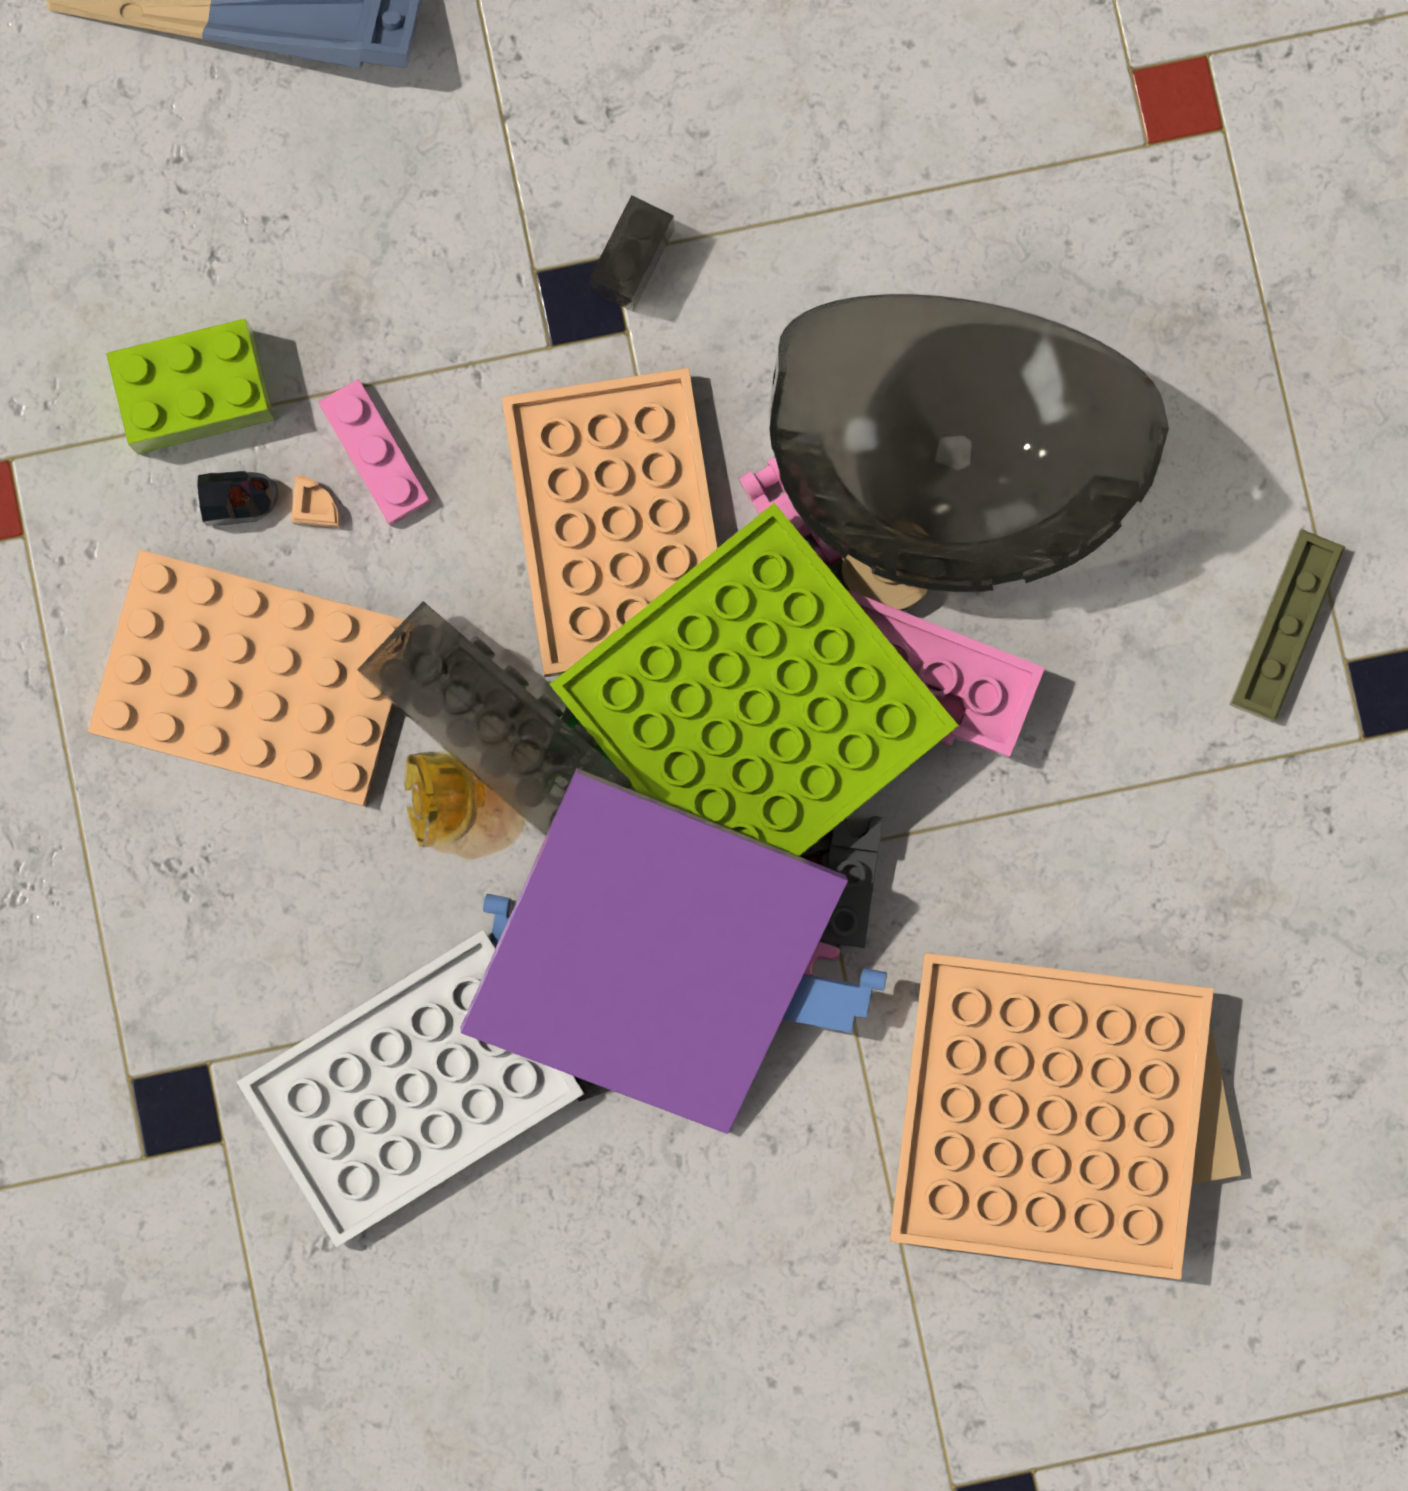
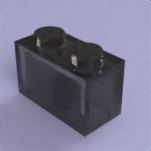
[589,195,675,312]

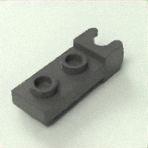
[819,816,883,948]

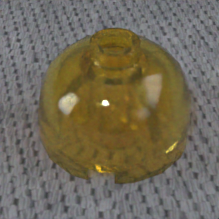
[404,751,485,848]

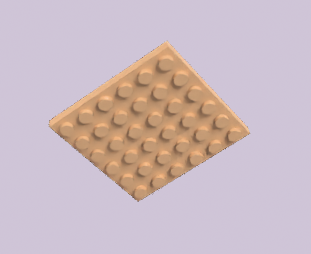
[890,953,1214,1280]

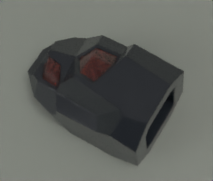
[197,471,278,526]

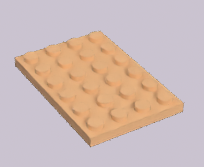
[502,368,717,677]
[88,549,415,807]

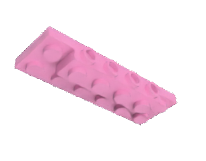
[846,589,1045,758]

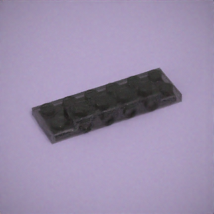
[357,601,632,837]

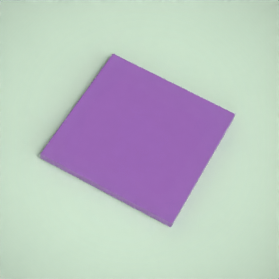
[460,768,848,1134]

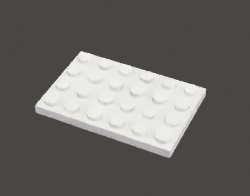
[236,930,585,1248]

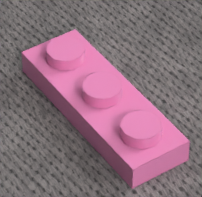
[318,379,431,526]

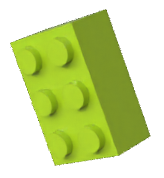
[106,318,275,454]

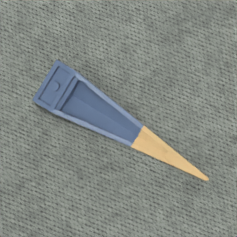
[46,0,423,69]

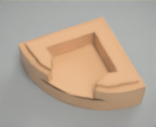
[291,475,340,528]

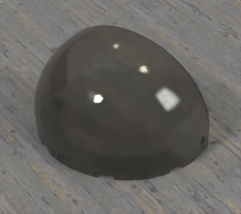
[769,294,1169,592]

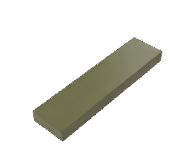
[1229,529,1345,723]

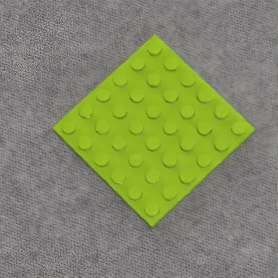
[549,503,959,856]

